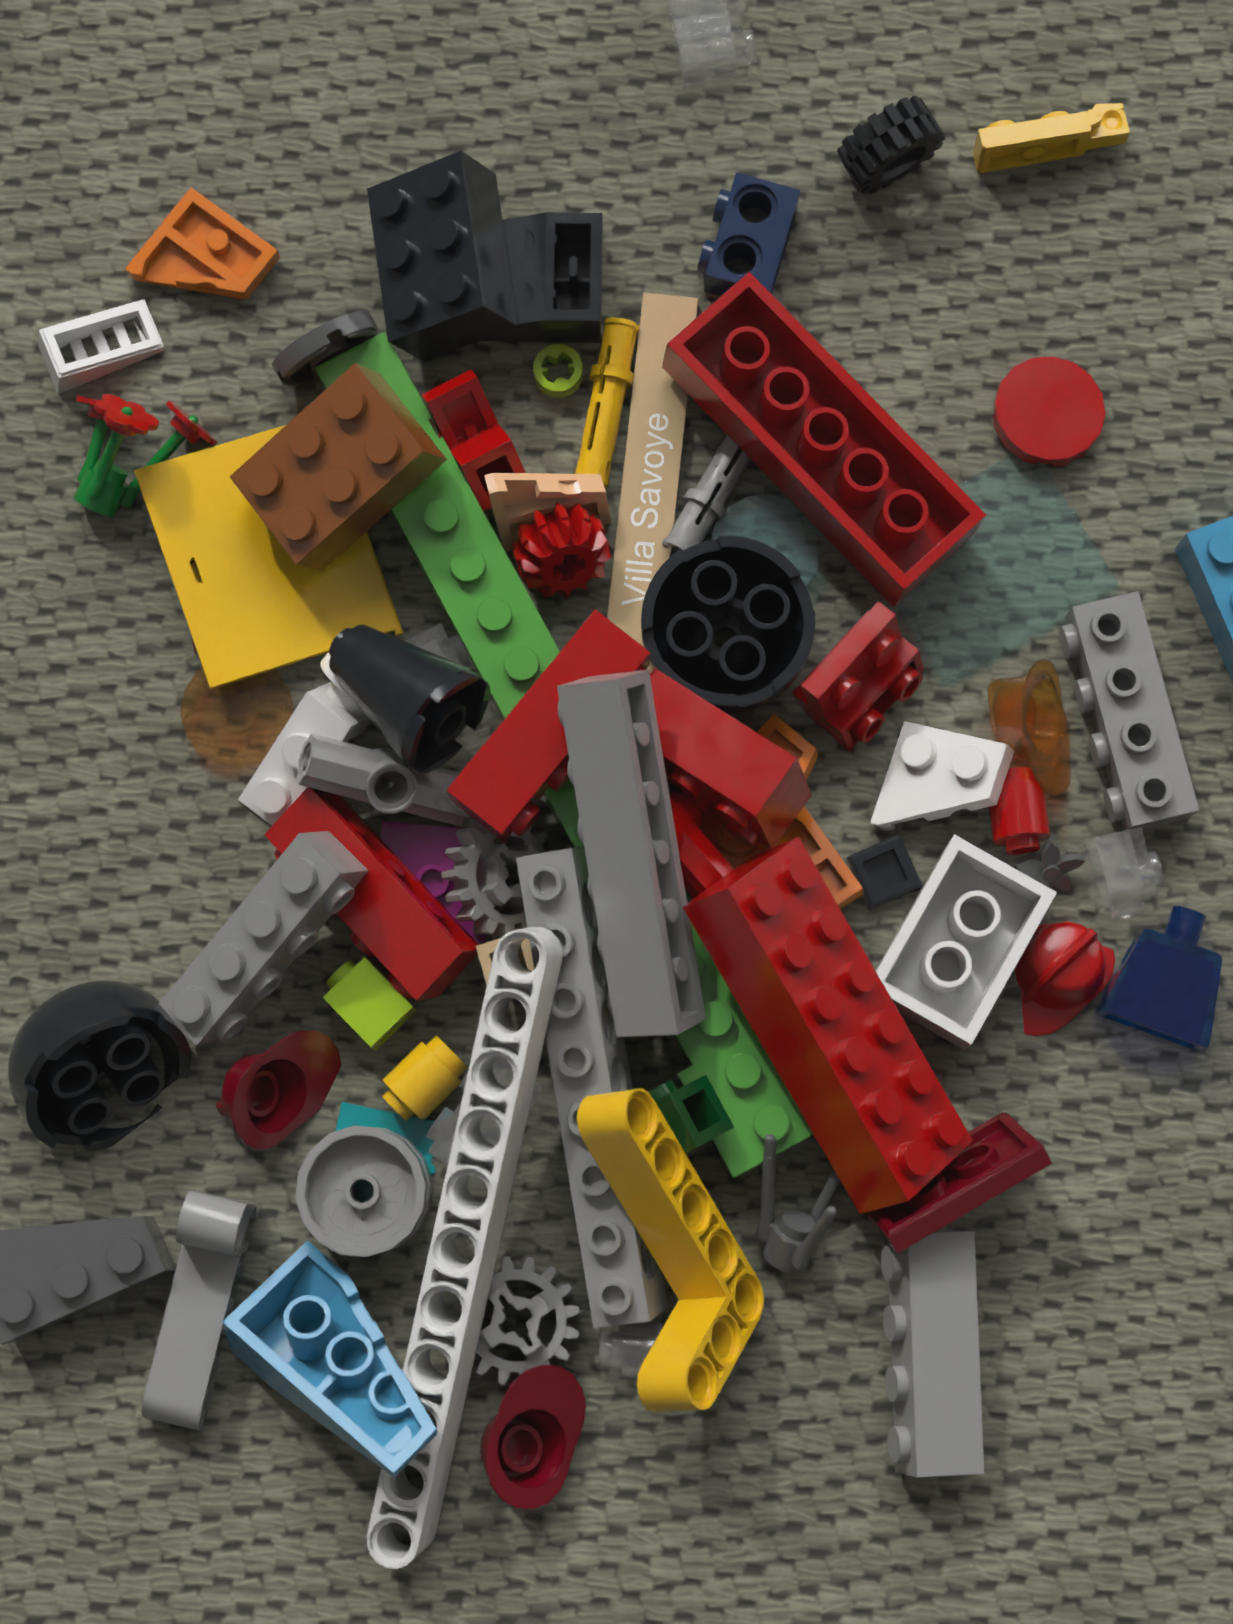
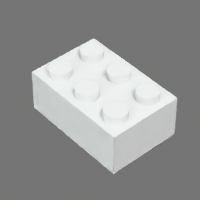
[875,834,1057,1050]

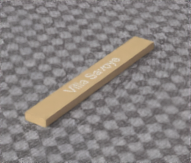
[607,292,698,673]

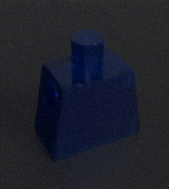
[1094,906,1222,1051]

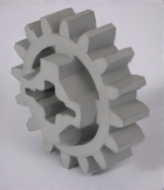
[442,819,557,939]
[454,1256,580,1385]

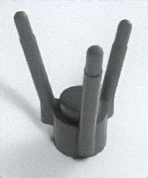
[755,1134,842,1273]

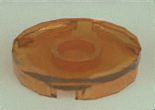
[180,668,294,768]

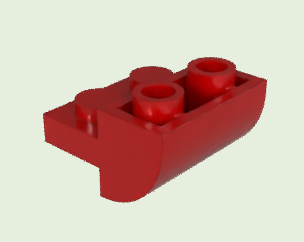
[792,601,924,752]

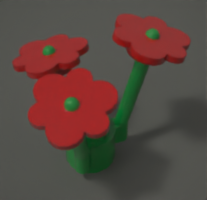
[73,394,218,517]

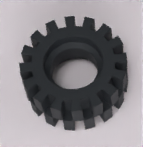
[837,96,945,194]

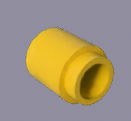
[382,1035,468,1121]

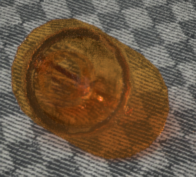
[987,659,1071,796]

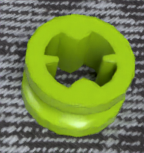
[533,344,583,398]

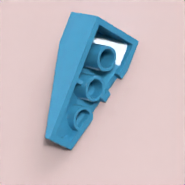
[222,1240,437,1478]

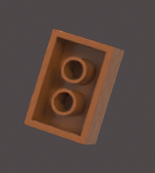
[230,363,447,571]

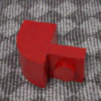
[421,369,526,512]

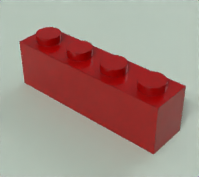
[446,609,650,843]
[264,787,479,1001]

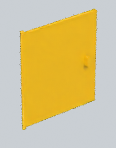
[134,425,404,690]

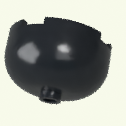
[641,536,815,713]
[8,981,191,1152]

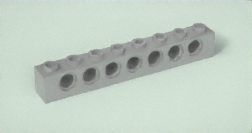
[516,847,669,1328]

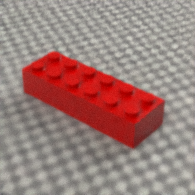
[662,272,986,607]
[682,837,973,1214]

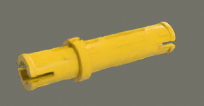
[575,317,640,488]

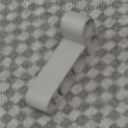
[141,1190,257,1431]

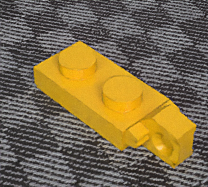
[973,103,1130,173]

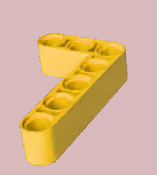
[577,1088,764,1413]

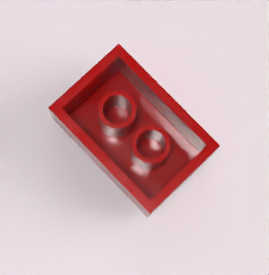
[650,668,812,849]

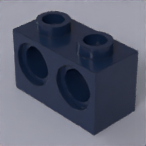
[697,172,800,296]

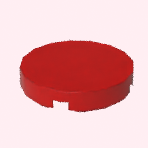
[993,356,1106,466]

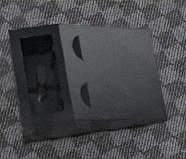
[482,212,603,343]

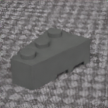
[0,1216,176,1345]

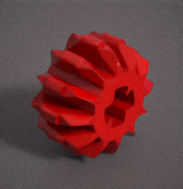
[512,502,612,600]

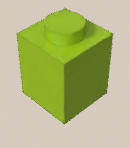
[323,957,417,1051]

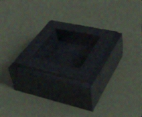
[846,834,923,910]

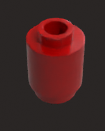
[988,767,1051,855]

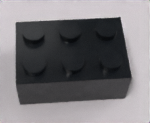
[367,150,519,362]

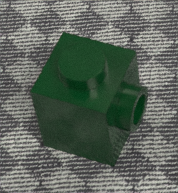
[649,1075,734,1153]

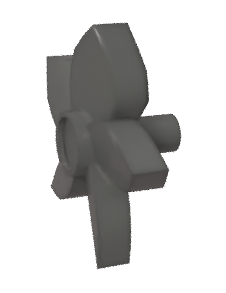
[1015,838,1086,895]

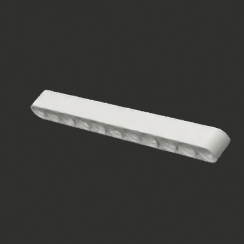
[367,927,562,1569]

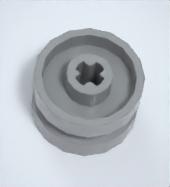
[295,1126,433,1257]

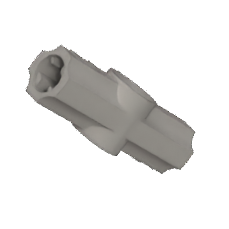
[296,733,470,827]

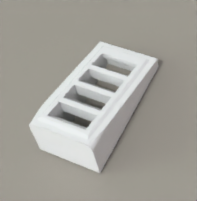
[38,299,164,394]

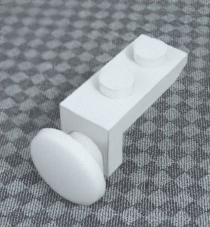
[238,653,371,825]

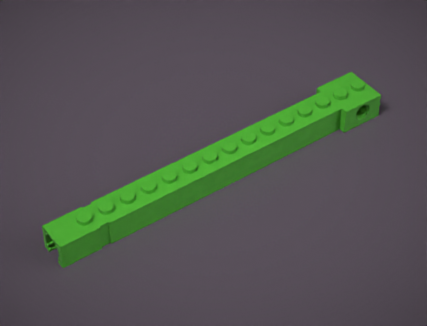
[315,332,814,1180]

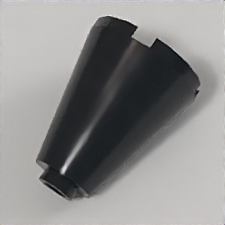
[329,624,490,774]

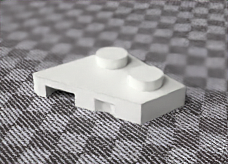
[870,721,1014,831]

